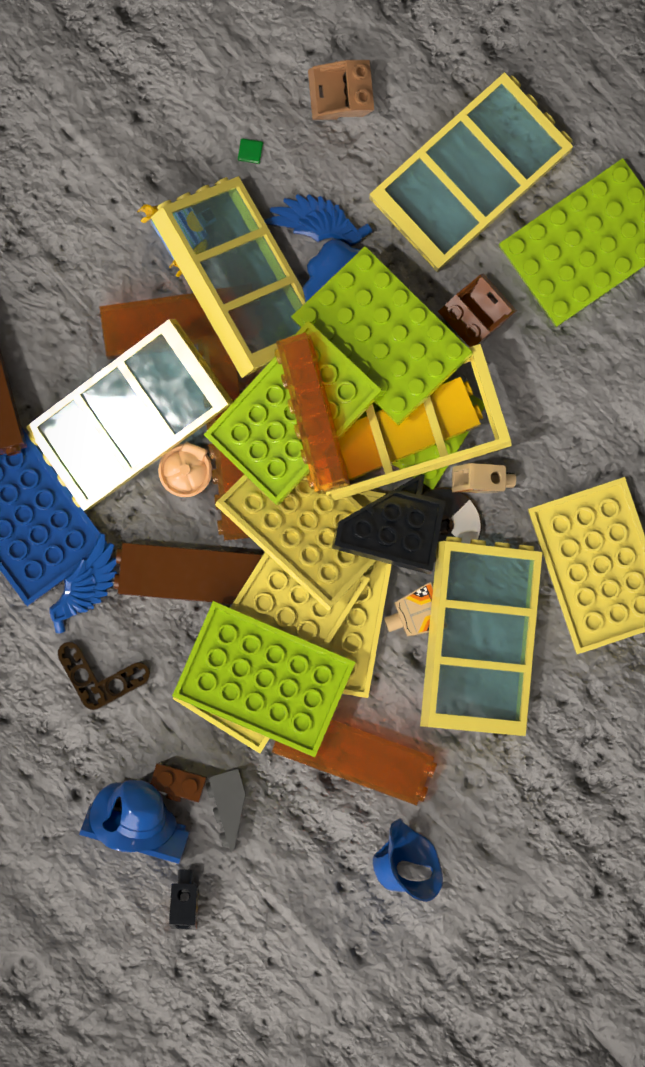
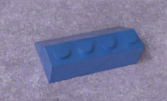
[79,803,190,864]

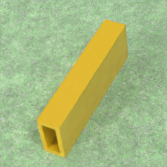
[328,377,483,485]

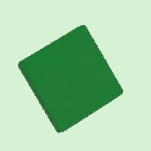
[237,138,263,164]

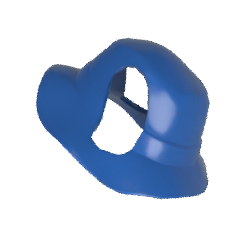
[89,780,176,852]
[373,818,443,902]

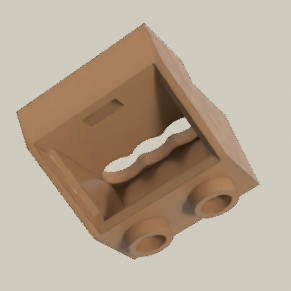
[308,60,374,120]

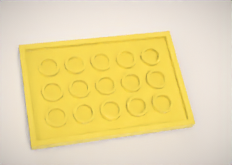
[215,464,376,611]
[528,477,645,655]

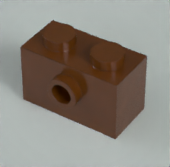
[150,763,207,803]

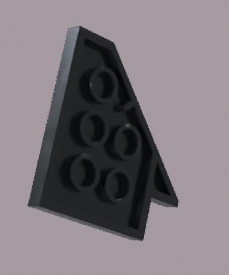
[332,474,445,575]

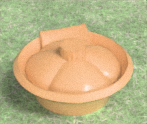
[158,441,212,497]

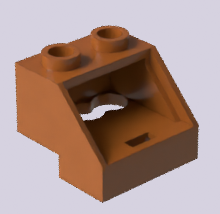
[438,273,517,347]

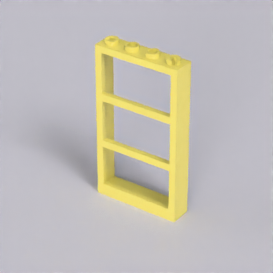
[317,344,512,501]

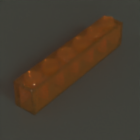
[275,333,350,494]

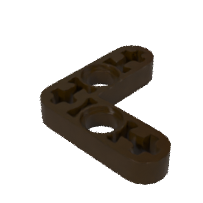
[57,642,150,710]

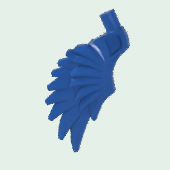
[264,194,373,246]
[49,533,117,633]

